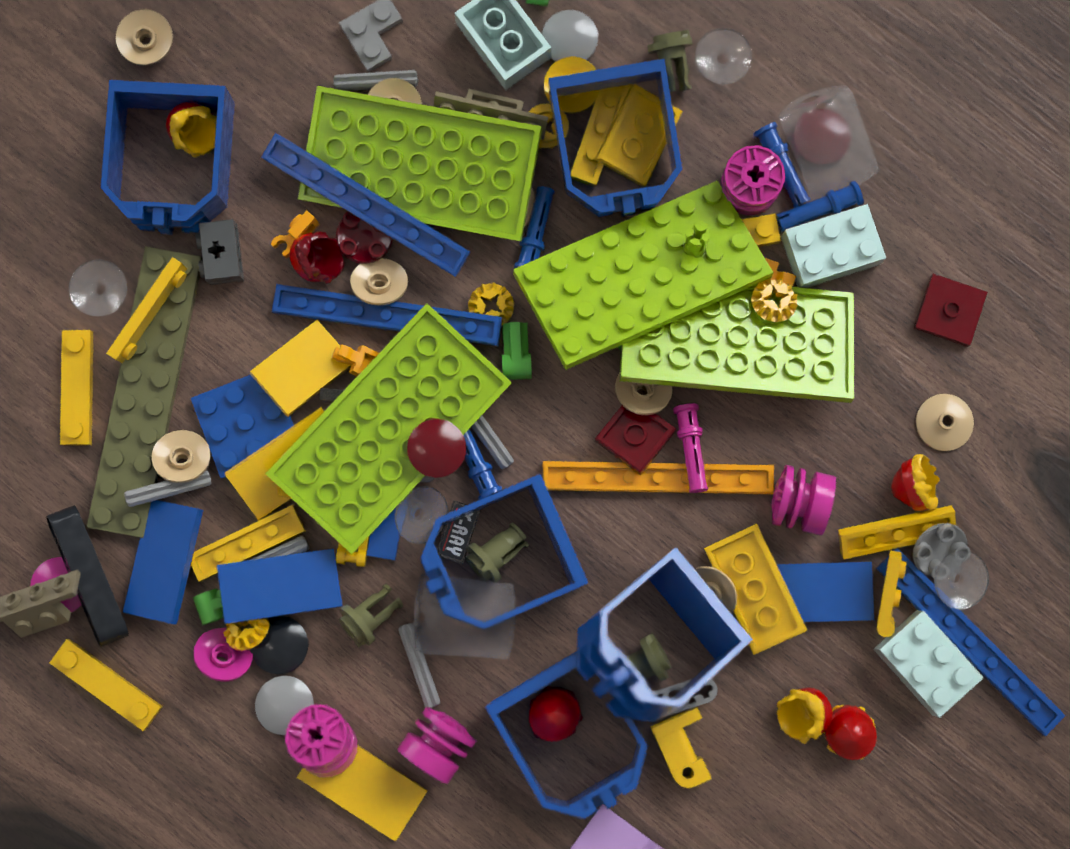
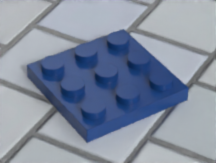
[190,375,295,479]

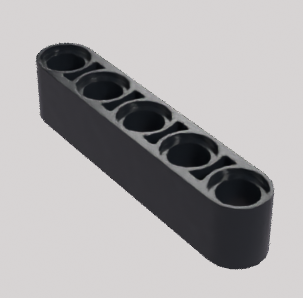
[46,505,129,647]

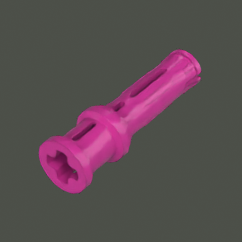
[673,403,708,493]

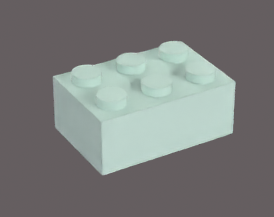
[455,0,551,90]
[781,204,886,288]
[873,610,983,717]

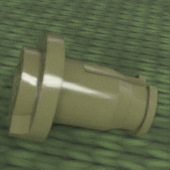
[647,30,693,93]
[465,523,529,583]
[339,584,403,647]
[626,633,671,682]

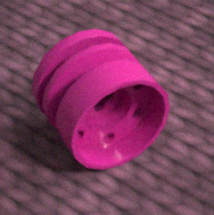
[720,145,785,216]
[771,465,836,536]
[285,705,357,777]
[397,706,477,784]

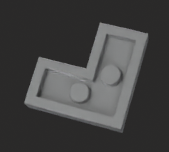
[339,0,403,73]

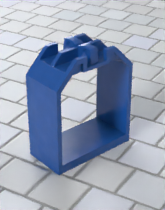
[548,59,682,217]
[101,80,235,235]
[421,474,588,629]
[577,547,753,722]
[485,651,647,819]

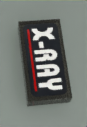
[437,500,481,564]

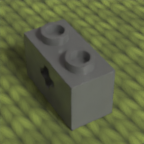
[196,219,244,285]

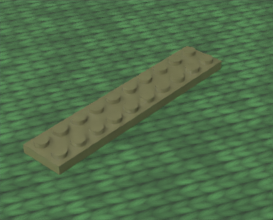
[87,246,203,538]

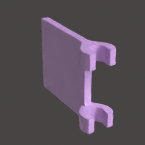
[571,804,663,849]

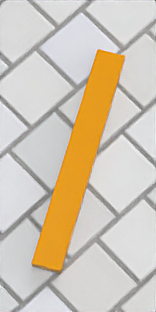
[542,461,774,495]

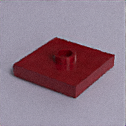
[914,274,988,347]
[595,405,676,475]

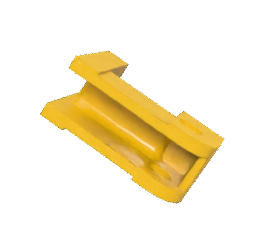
[650,707,712,788]

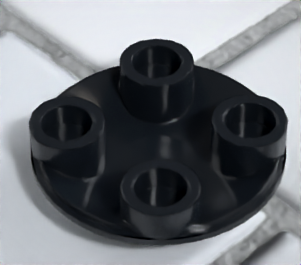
[250,616,309,674]

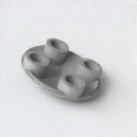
[542,10,598,62]
[913,523,970,580]
[255,676,314,735]

